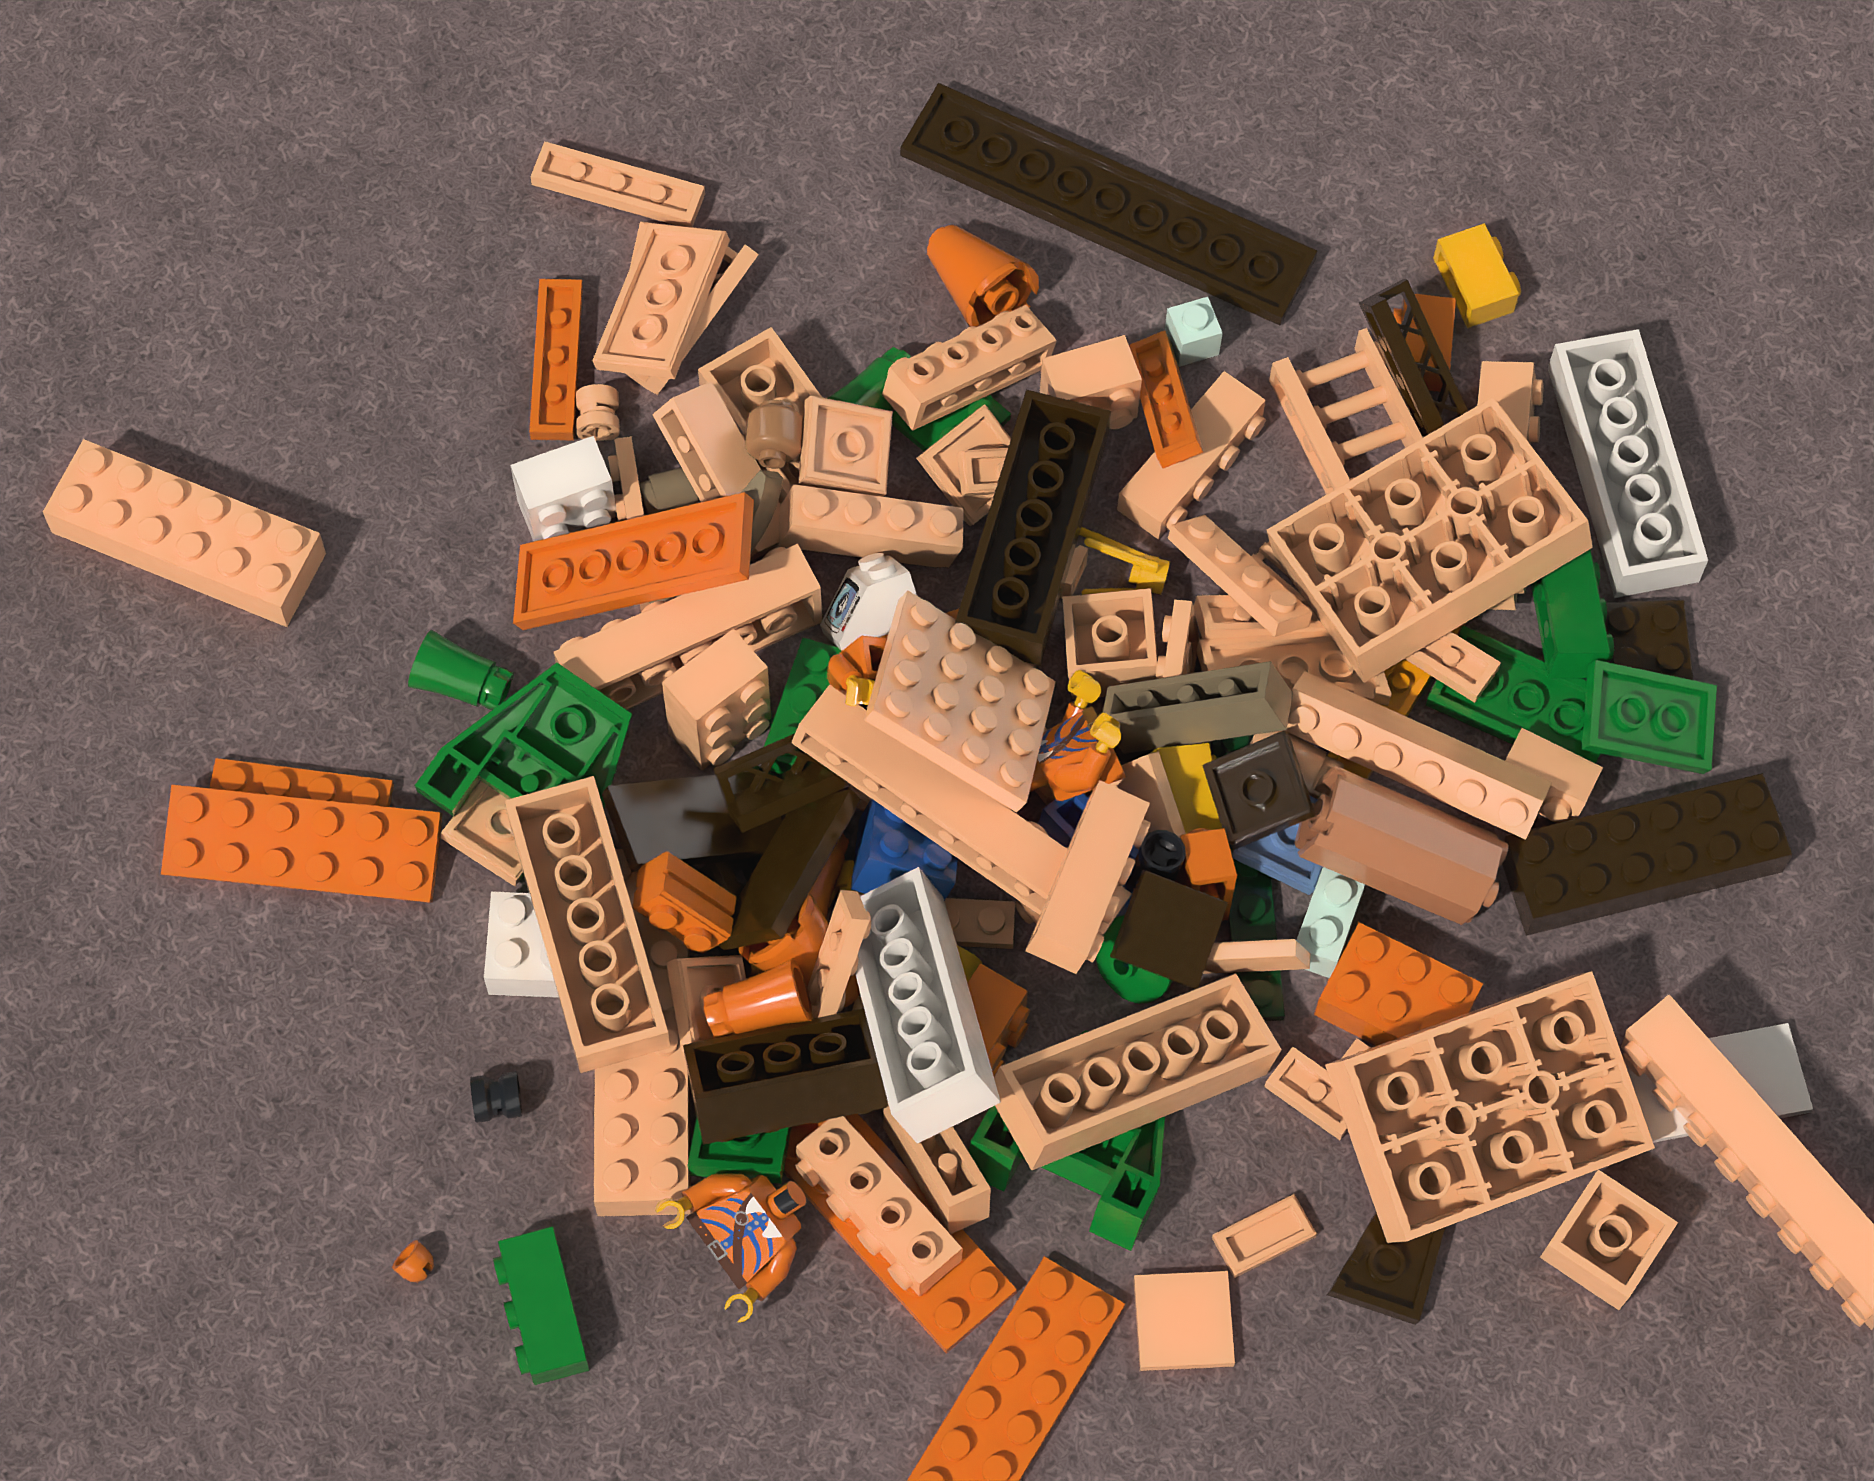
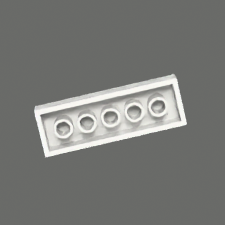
[1548,329,1708,598]
[855,867,1001,1144]

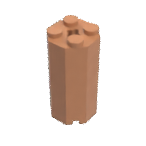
[1294,765,1508,925]

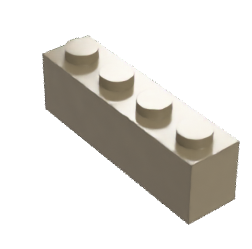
[1103,661,1293,754]

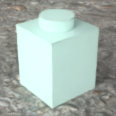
[1165,297,1222,367]

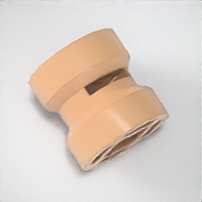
[576,384,620,441]

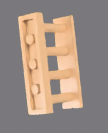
[1269,328,1423,495]

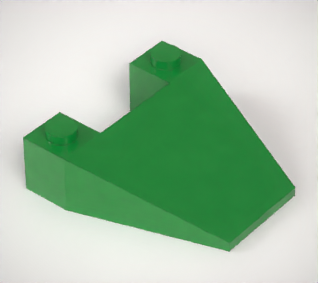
[415,663,632,816]
[968,1030,1165,1251]

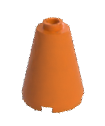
[927,225,1039,327]
[739,893,860,1007]

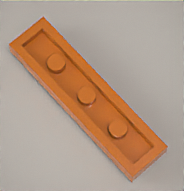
[529,279,583,441]
[1129,330,1203,469]
[209,758,394,807]

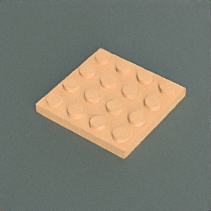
[864,590,1056,812]

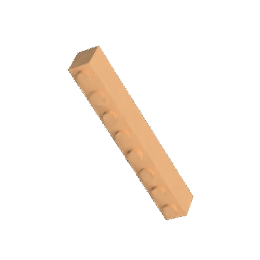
[791,685,1132,936]

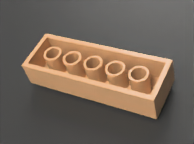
[43,439,326,627]
[554,544,822,710]
[504,776,670,1073]
[994,974,1282,1170]

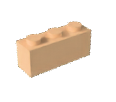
[883,1104,991,1234]

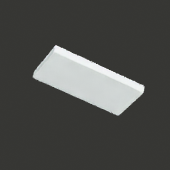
[1625,1023,1813,1143]

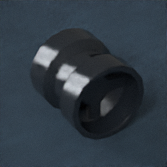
[1132,830,1186,882]
[470,1071,522,1123]

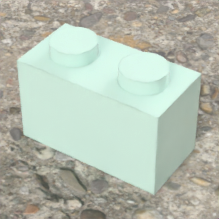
[1296,867,1365,978]

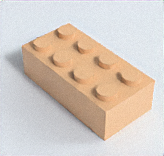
[698,327,832,504]

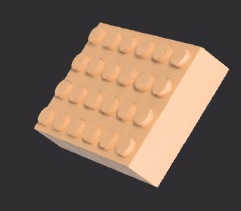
[1266,397,1593,682]
[1325,971,1655,1243]

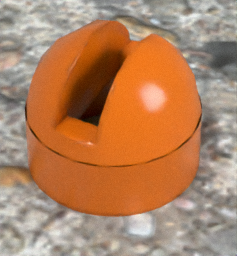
[392,1240,434,1283]

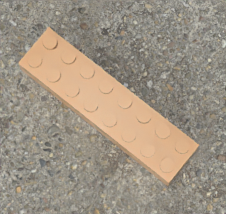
[594,849,691,1216]
[1621,995,1874,1330]

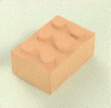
[662,629,771,770]

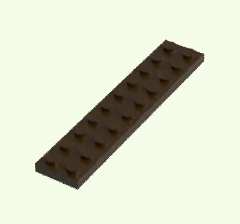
[900,83,1318,326]

